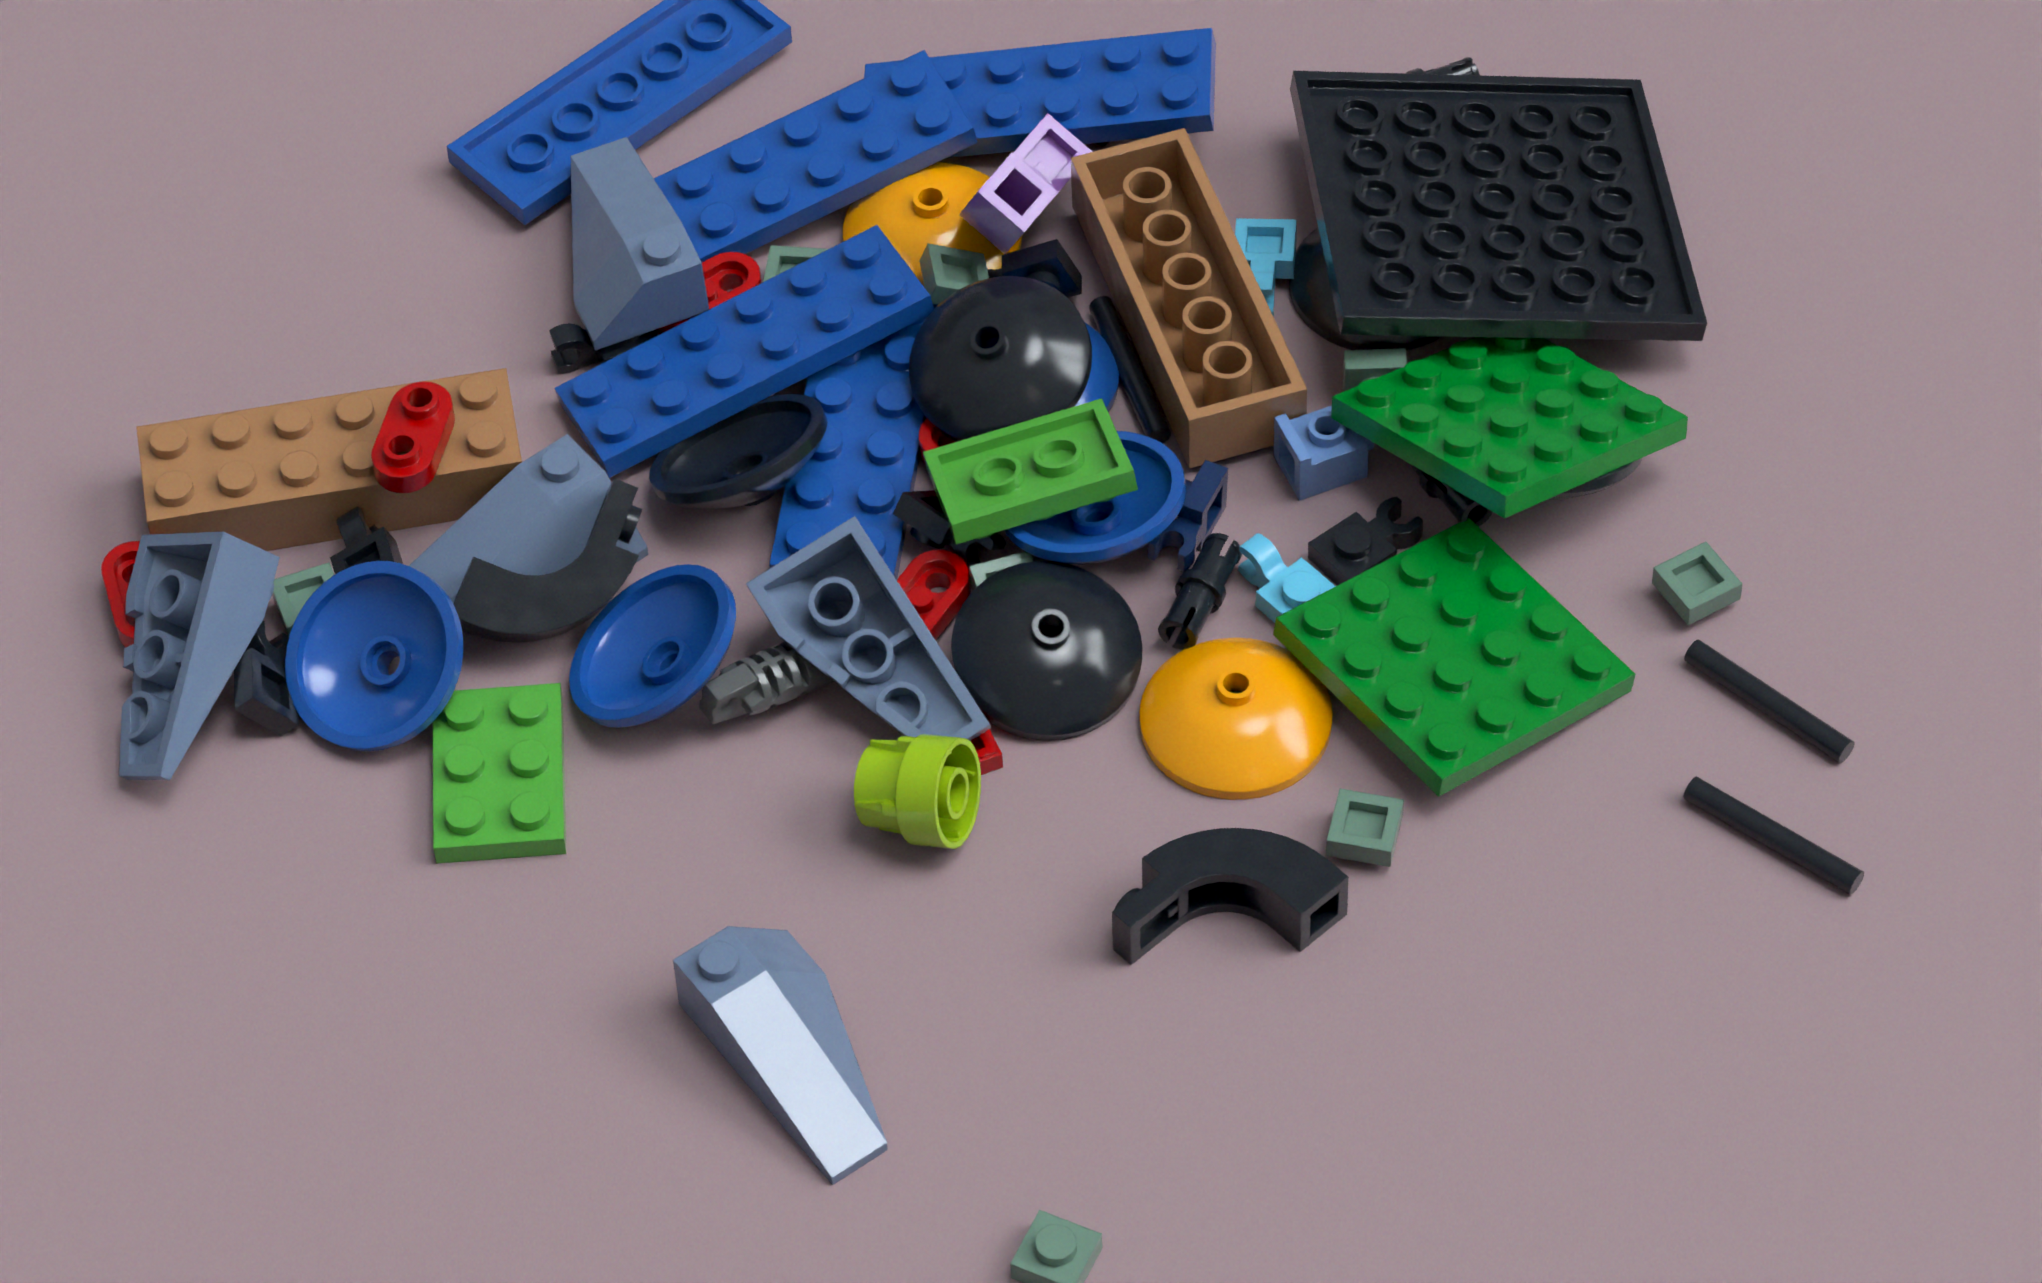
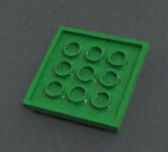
[1331,337,1688,519]
[1273,518,1636,797]

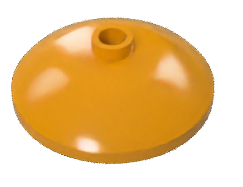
[843,162,1022,288]
[1139,637,1332,800]

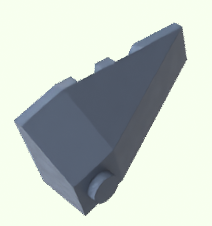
[571,137,709,350]
[409,434,649,603]
[746,516,991,741]
[119,532,280,780]
[673,926,888,1185]

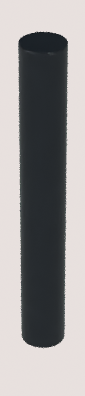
[1089,296,1171,444]
[1684,639,1855,763]
[1683,776,1864,894]

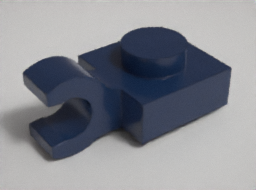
[1147,460,1228,572]

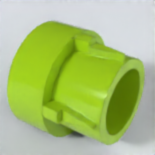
[854,734,981,849]

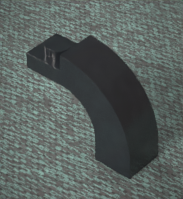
[453,479,642,643]
[1112,828,1349,965]

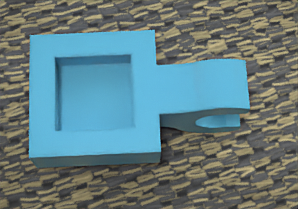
[1235,218,1297,316]
[1238,533,1336,623]

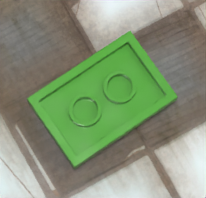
[923,398,1138,544]
[433,683,567,864]

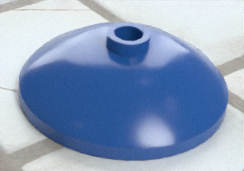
[1004,431,1186,564]
[285,561,463,751]
[569,564,736,728]

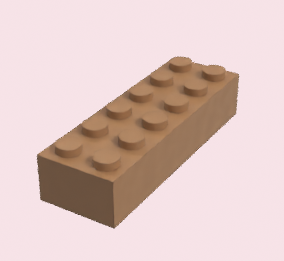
[1071,128,1307,468]
[136,368,522,551]

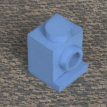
[1274,405,1374,501]

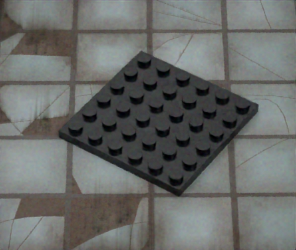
[1290,71,1707,341]

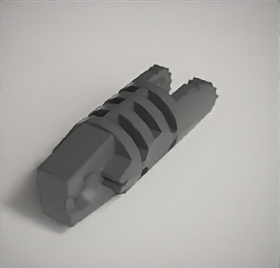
[699,642,835,724]

